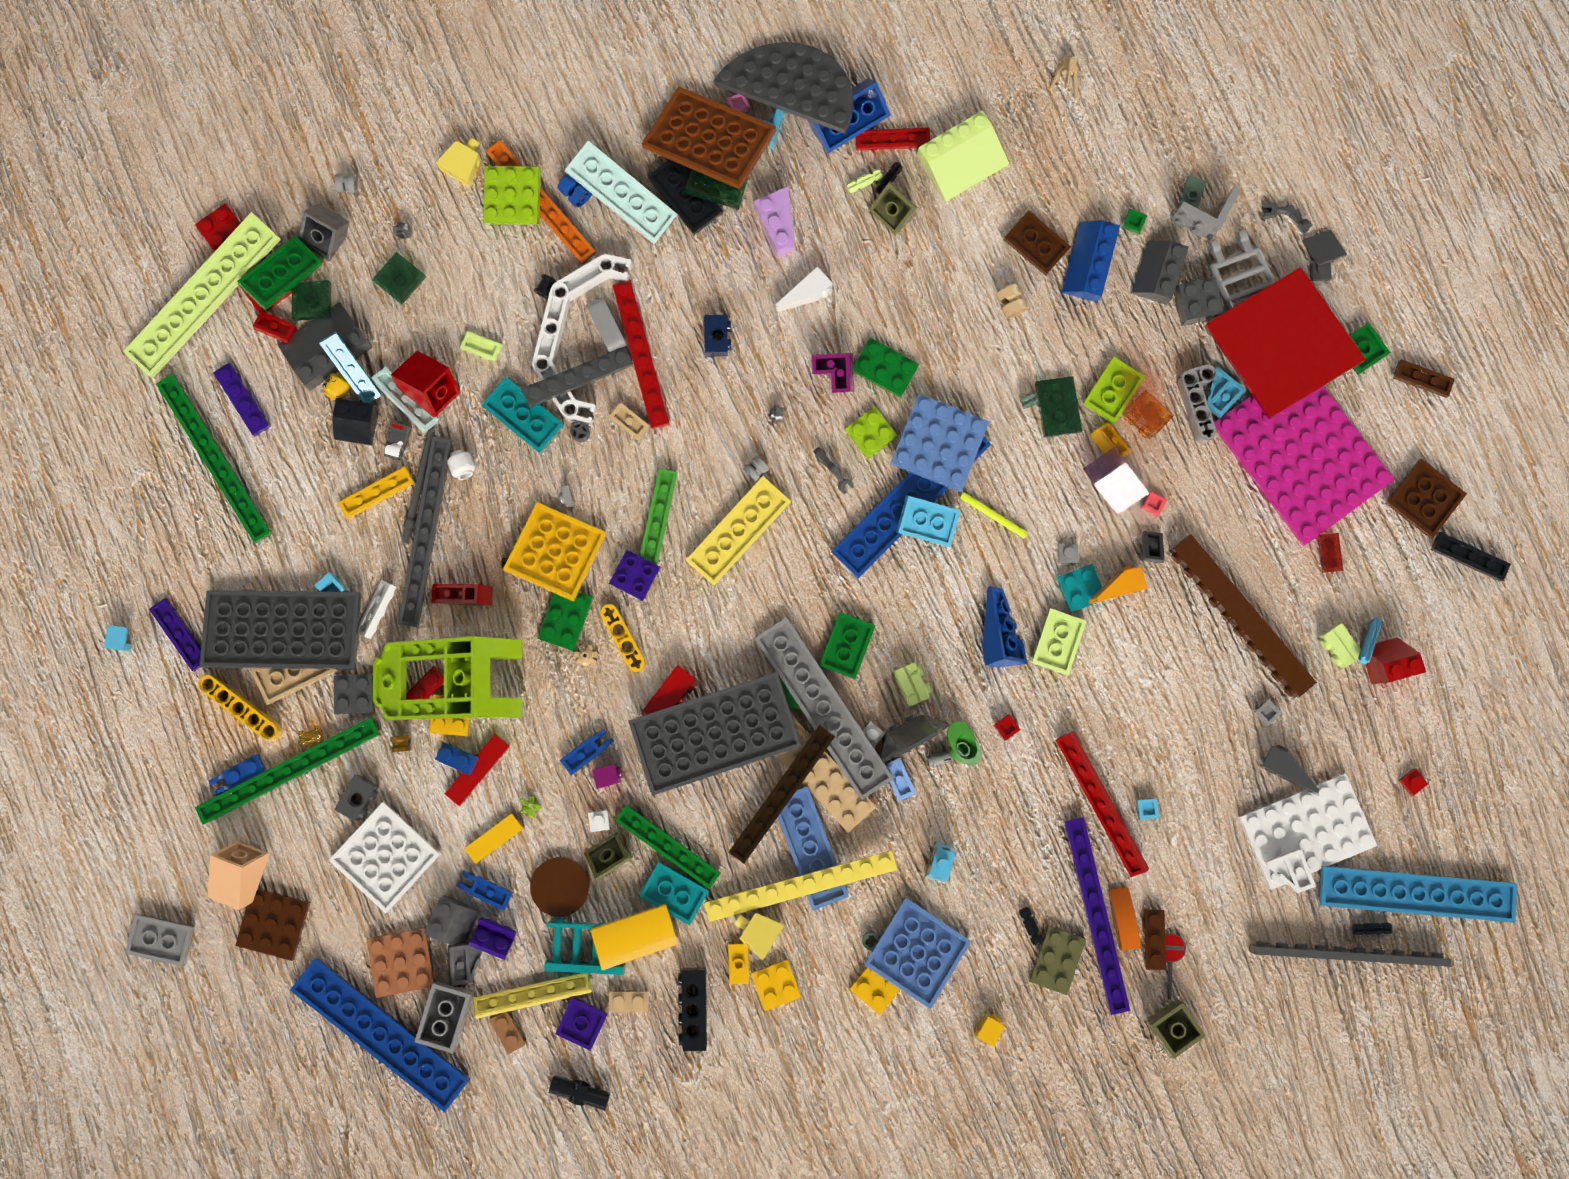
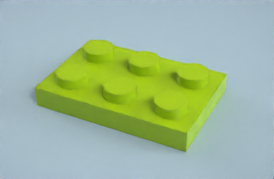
[1083,356,1146,424]

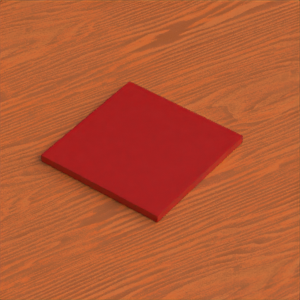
[1205,267,1366,419]

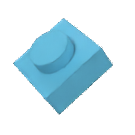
[1136,798,1159,820]

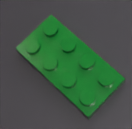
[237,236,323,310]

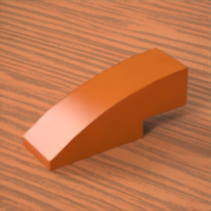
[1108,887,1142,951]

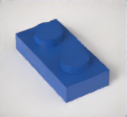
[435,742,479,776]

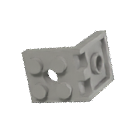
[1171,186,1241,240]

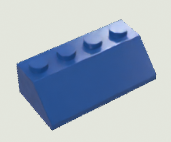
[807,78,891,153]
[1061,220,1120,302]

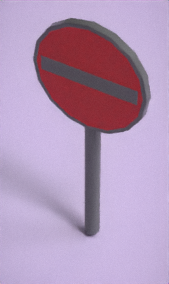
[1165,933,1186,1000]

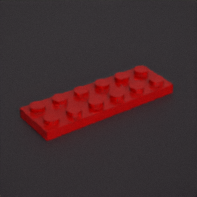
[195,203,292,313]

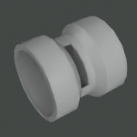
[335,173,358,193]
[743,456,769,482]

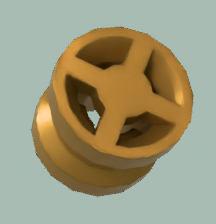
[390,735,411,753]

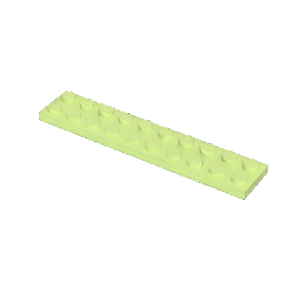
[123,212,281,378]

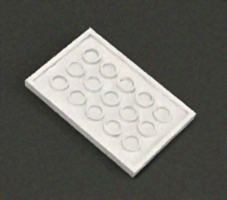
[1238,773,1377,890]

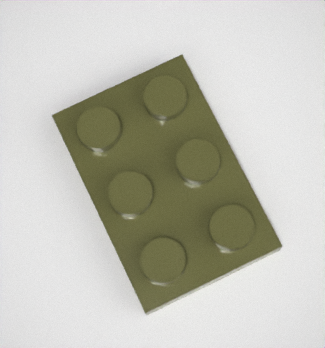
[1029,925,1086,995]

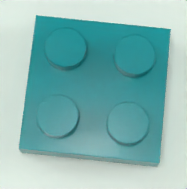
[1056,564,1102,613]

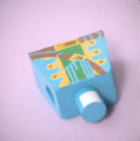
[925,841,956,883]

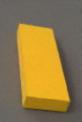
[464,813,524,864]

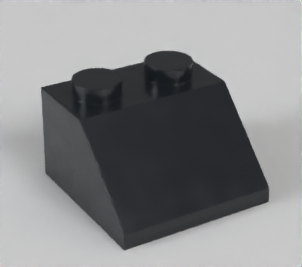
[332,398,379,446]

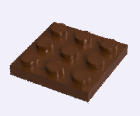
[1385,458,1467,539]
[235,888,311,961]

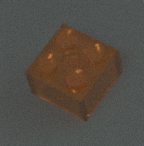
[1122,390,1174,439]

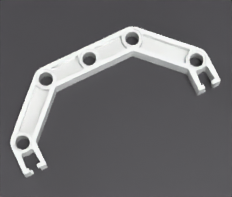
[532,254,633,426]

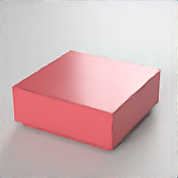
[1141,491,1168,517]

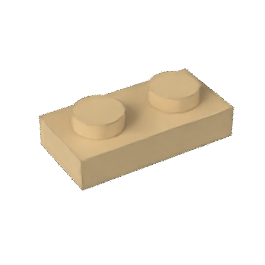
[608,402,650,441]
[609,990,649,1012]

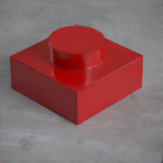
[993,714,1021,741]
[1398,769,1428,796]

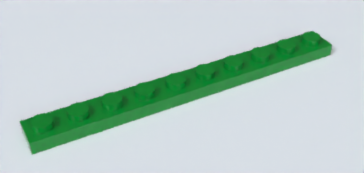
[156,374,272,543]
[195,717,381,825]

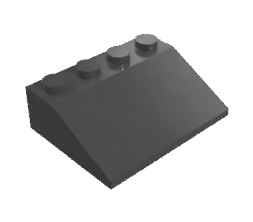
[278,302,373,391]

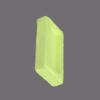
[460,330,503,362]

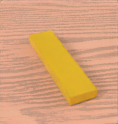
[338,466,415,519]

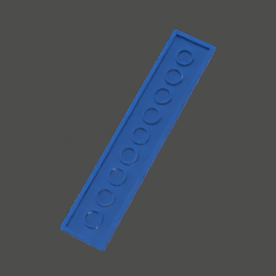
[831,437,991,579]
[290,957,471,1113]

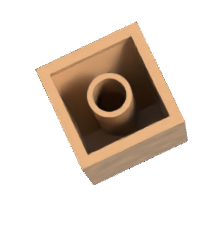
[208,841,269,910]

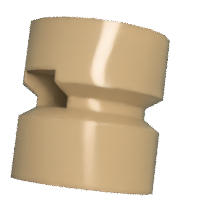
[996,284,1029,319]

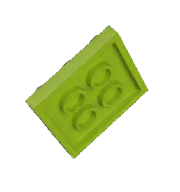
[483,166,541,225]

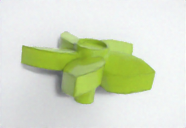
[520,796,542,819]

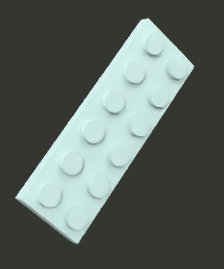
[565,141,678,244]

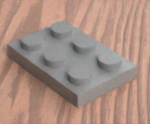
[125,914,195,966]

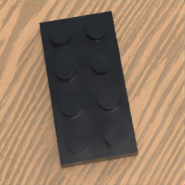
[648,159,723,236]

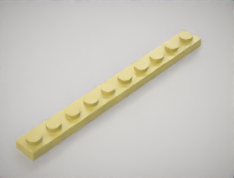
[704,850,898,922]

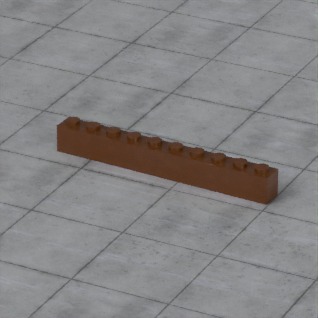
[1169,534,1317,698]

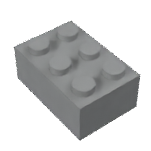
[414,980,475,1053]

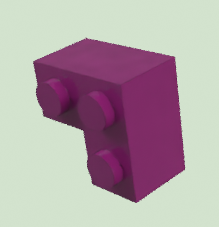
[811,353,854,393]

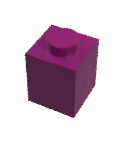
[592,764,623,789]

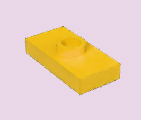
[728,943,749,984]

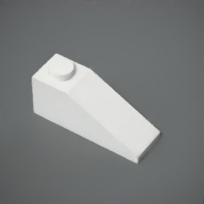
[775,267,833,312]

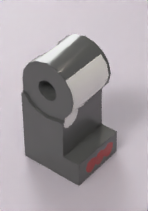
[384,421,412,461]

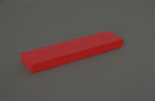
[855,127,930,151]
[445,734,510,806]

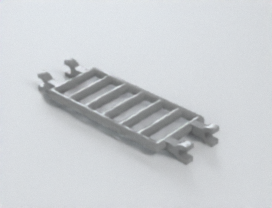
[1207,230,1276,310]

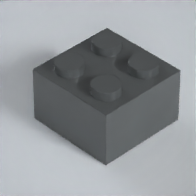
[1174,277,1224,326]

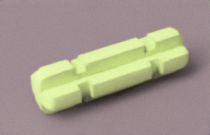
[847,169,882,193]

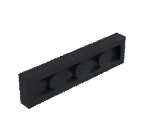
[1431,532,1511,582]

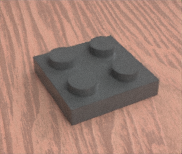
[334,674,375,714]

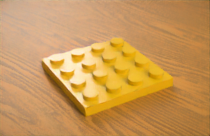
[503,502,607,602]

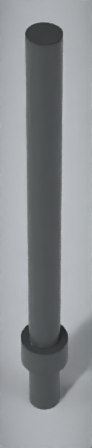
[401,432,435,544]

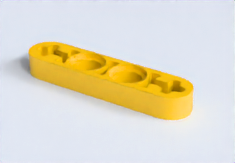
[600,604,645,672]

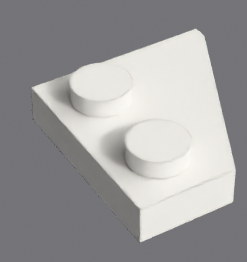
[1264,849,1316,893]

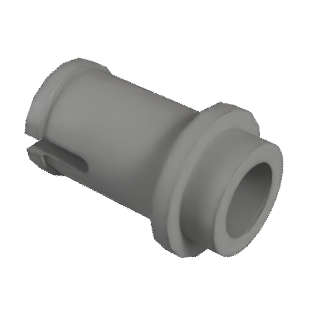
[926,750,952,768]

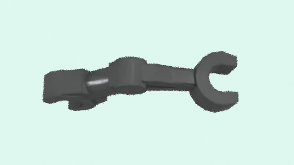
[1262,202,1313,234]
[813,447,854,494]

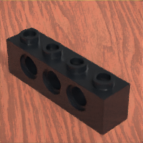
[678,967,707,1051]

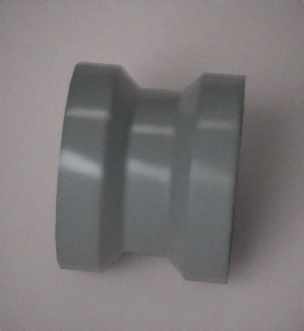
[570,421,590,443]

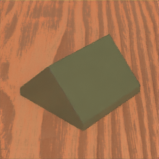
[869,182,917,235]
[584,832,633,881]

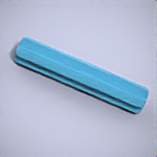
[1358,618,1382,664]

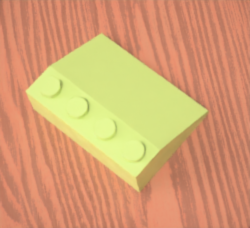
[917,110,1009,202]

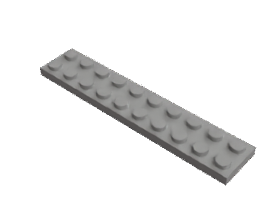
[754,617,894,800]

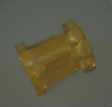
[298,725,324,747]

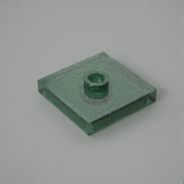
[372,252,426,305]
[291,280,331,321]

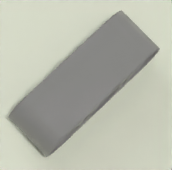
[586,297,626,353]

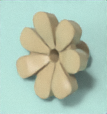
[573,645,599,670]

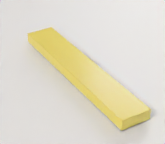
[473,973,592,1019]

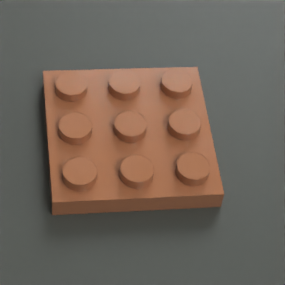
[367,927,435,998]

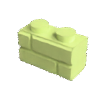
[1318,623,1361,668]
[893,662,932,707]

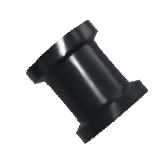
[533,274,556,299]

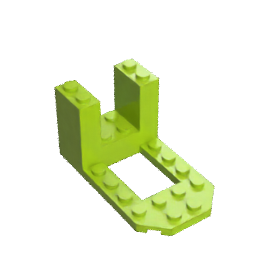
[373,636,523,720]

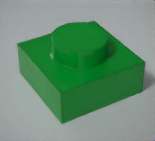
[1122,209,1147,234]

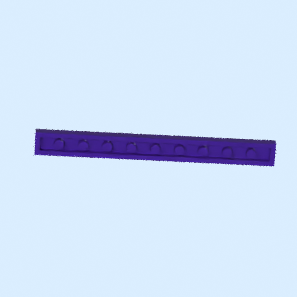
[1064,817,1130,1015]

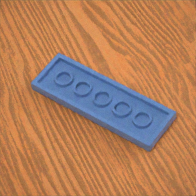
[778,786,849,911]

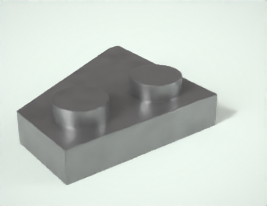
[448,942,482,986]

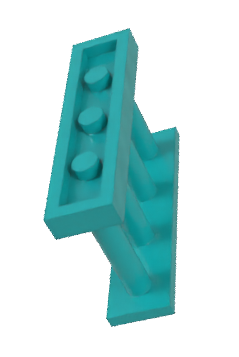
[544,917,625,975]

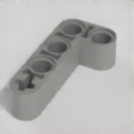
[1177,364,1217,444]

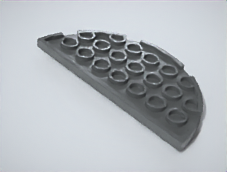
[714,42,854,134]

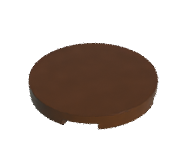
[530,857,590,917]

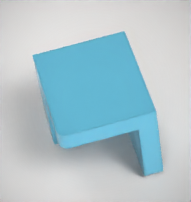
[314,572,349,592]
[104,625,132,652]

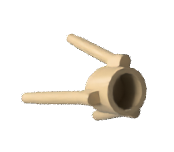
[1049,56,1078,100]

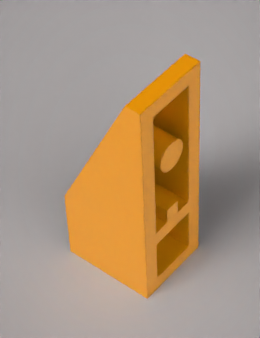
[1089,565,1148,604]

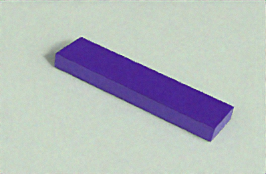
[149,598,201,672]

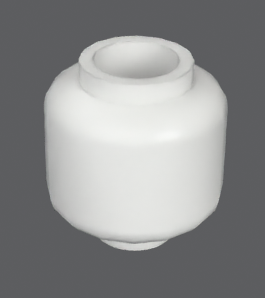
[447,450,475,480]

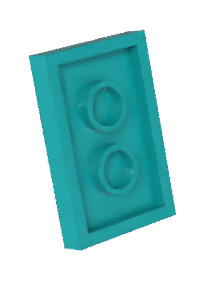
[639,862,709,925]

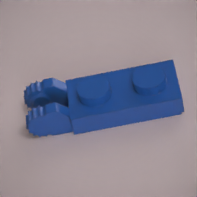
[560,728,614,776]
[208,754,267,796]
[456,870,514,911]

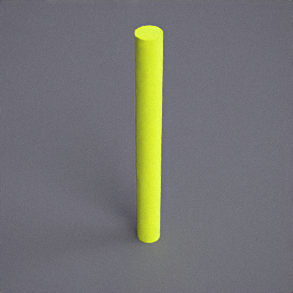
[960,492,1028,538]

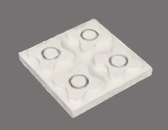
[329,802,441,914]

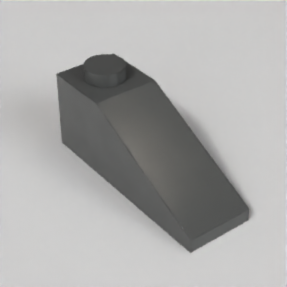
[1261,745,1319,795]

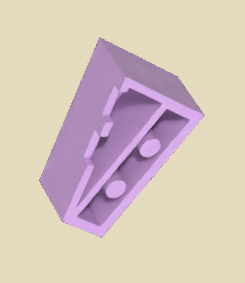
[754,186,795,258]

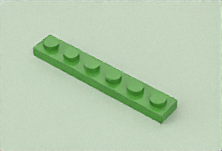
[640,468,678,584]

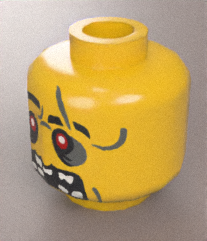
[322,372,351,401]

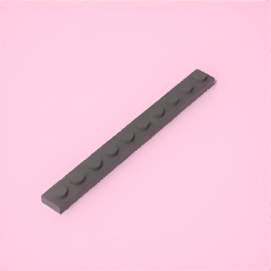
[398,436,453,628]
[1249,941,1451,967]

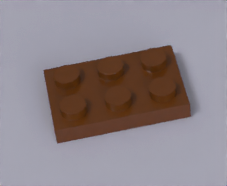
[1003,210,1071,276]

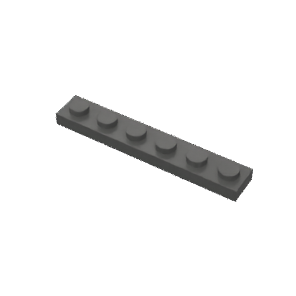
[521,347,633,408]

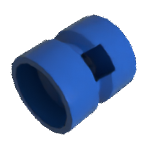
[557,174,592,208]

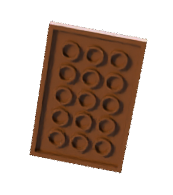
[641,86,777,189]

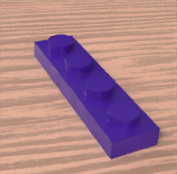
[213,363,271,437]

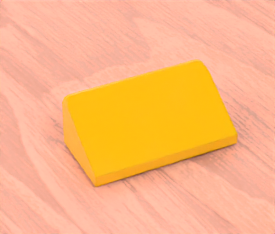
[1090,422,1131,464]

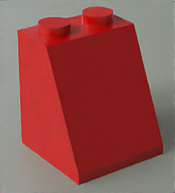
[391,350,460,418]
[1360,638,1426,684]

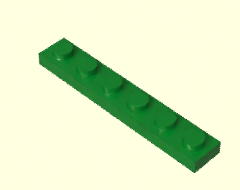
[615,804,721,889]

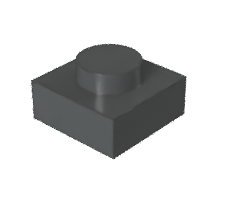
[1310,261,1332,281]

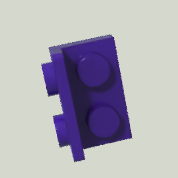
[469,917,517,960]

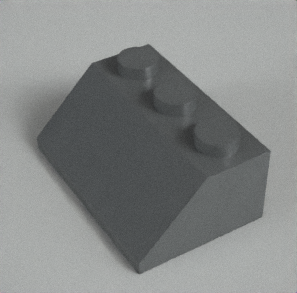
[1131,241,1189,305]

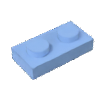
[885,758,916,801]

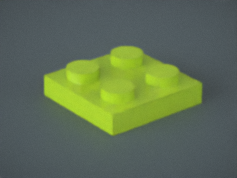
[844,406,898,460]

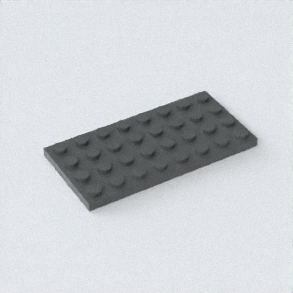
[200,590,361,670]
[628,672,801,796]

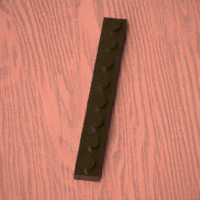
[728,725,836,864]

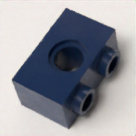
[704,315,732,357]

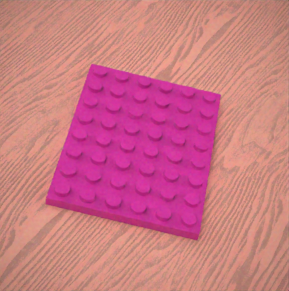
[1214,386,1395,546]

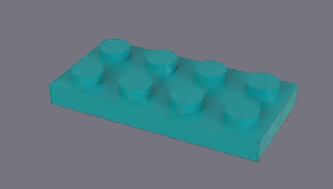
[481,376,565,454]

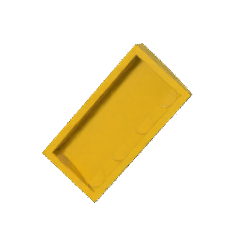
[590,904,677,970]

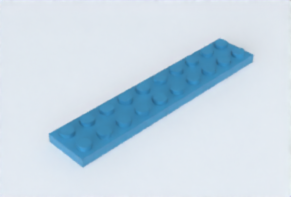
[1319,866,1517,923]

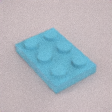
[896,495,961,547]

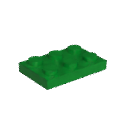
[854,338,919,398]
[537,592,594,652]
[819,612,876,680]

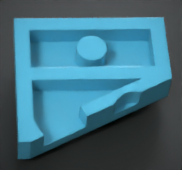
[1207,367,1246,418]

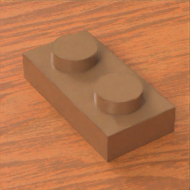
[489,1011,526,1055]

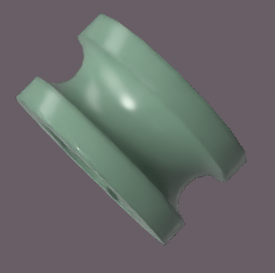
[1020,394,1039,409]
[862,932,879,951]

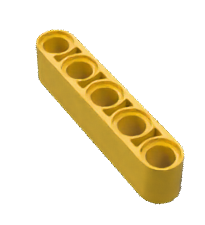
[198,675,282,740]

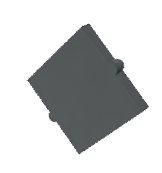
[1302,229,1347,266]

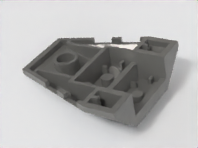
[879,713,950,762]

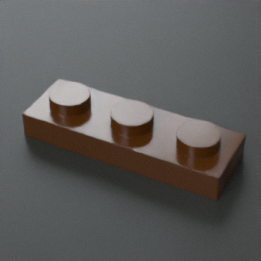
[1393,359,1455,398]
[1144,909,1166,970]

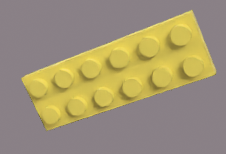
[686,476,791,586]

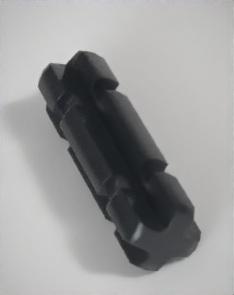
[875,162,903,195]
[1019,907,1043,945]
[1352,923,1392,935]

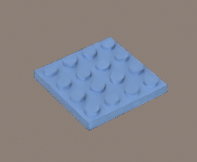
[890,394,990,492]
[863,898,971,1009]

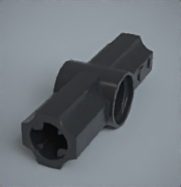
[548,1075,611,1111]

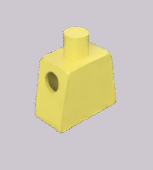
[436,138,481,187]
[734,913,784,960]

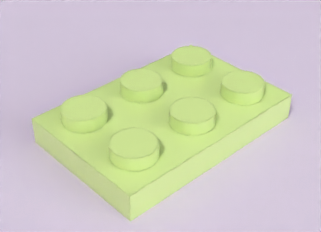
[1031,608,1087,676]

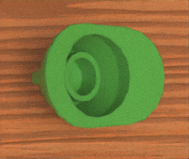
[947,721,982,765]

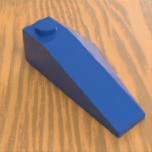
[982,586,1027,668]

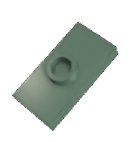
[1177,176,1206,209]

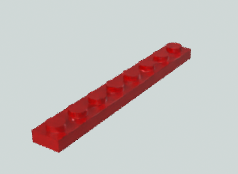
[612,280,670,429]
[1056,731,1149,877]

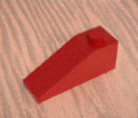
[431,584,493,606]

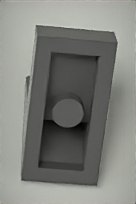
[1139,531,1165,563]

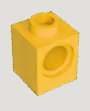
[974,1013,1005,1047]

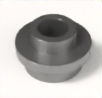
[393,222,412,239]
[769,405,783,424]

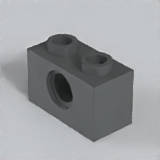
[334,775,379,821]

